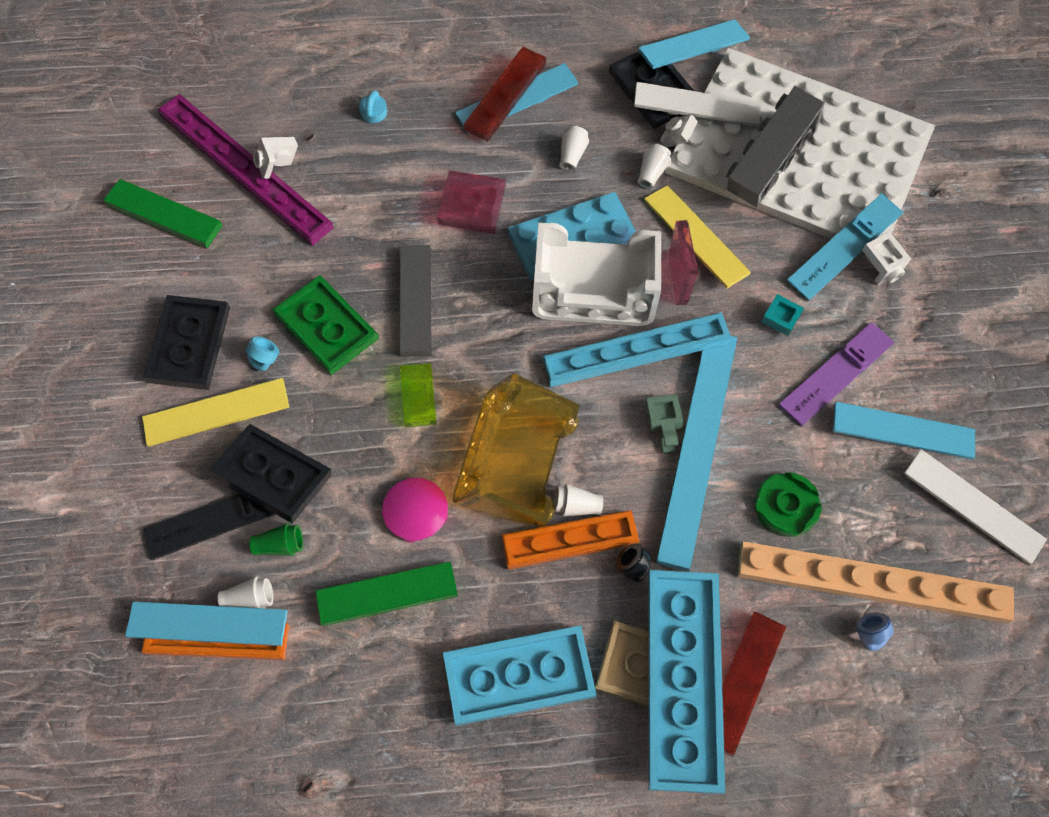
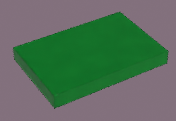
[272,275,379,375]

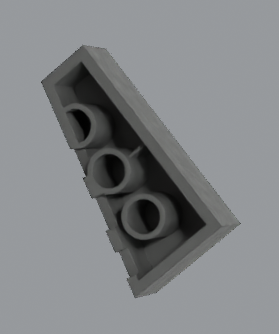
[726,86,825,208]

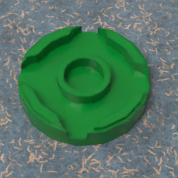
[754,472,822,537]

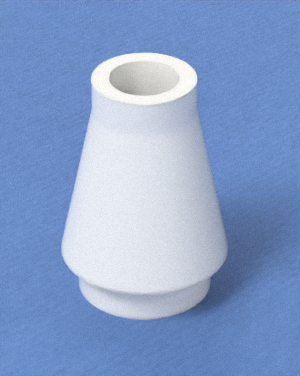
[559,126,589,171]
[637,144,671,189]
[553,484,604,517]
[218,576,273,609]

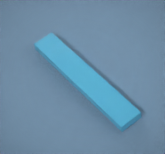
[542,312,731,388]

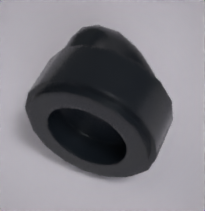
[616,543,651,582]

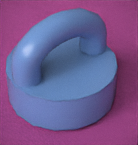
[856,612,894,651]

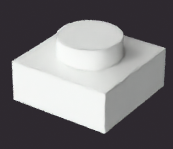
[660,114,698,148]

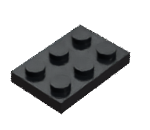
[609,52,694,129]
[143,295,230,390]
[208,424,331,524]

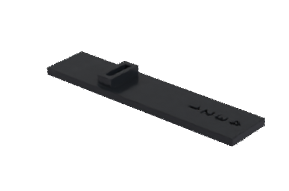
[143,494,275,560]

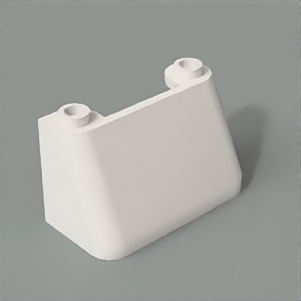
[532,223,661,326]

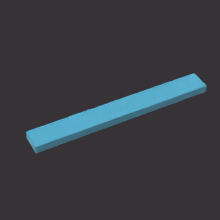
[656,336,738,572]

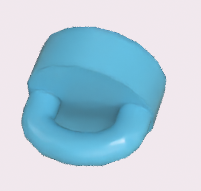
[359,90,388,123]
[246,336,280,371]

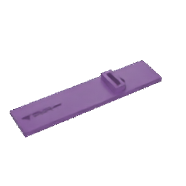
[778,322,895,427]

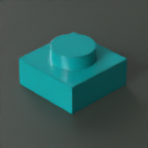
[761,294,804,336]

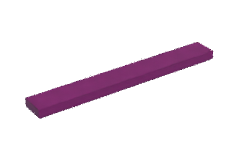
[158,94,334,246]

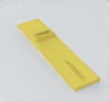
[644,185,751,289]
[142,378,290,447]

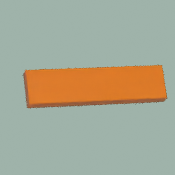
[501,510,639,570]
[141,623,289,660]

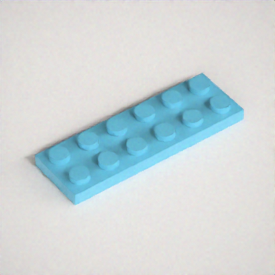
[648,570,725,794]

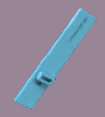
[638,19,750,69]
[455,63,578,135]
[787,193,904,301]
[833,402,975,460]
[125,602,288,646]

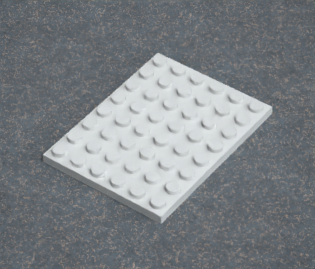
[665,48,935,252]

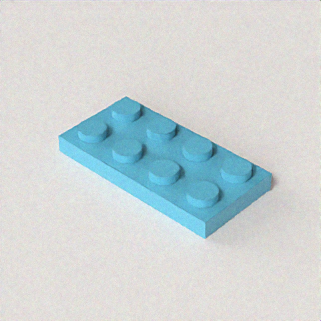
[508,192,636,281]
[443,625,597,726]

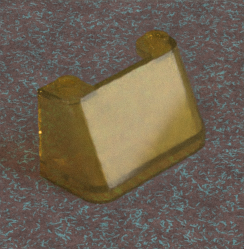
[453,373,580,527]

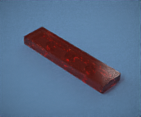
[464,47,546,142]
[722,611,787,757]

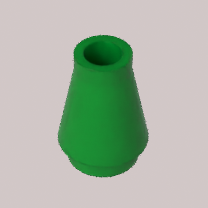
[249,523,303,556]

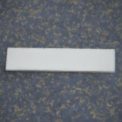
[634,82,761,127]
[904,449,1047,565]

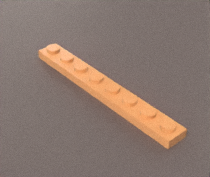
[738,541,1014,624]

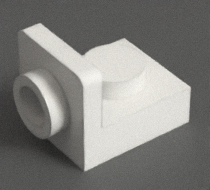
[253,137,298,179]
[862,231,911,285]

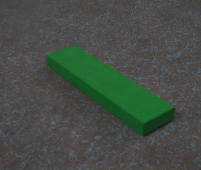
[103,179,223,249]
[316,561,458,627]

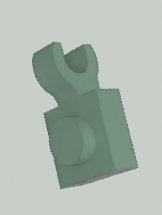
[645,395,684,454]

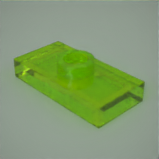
[400,363,437,428]

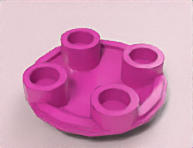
[382,478,448,543]

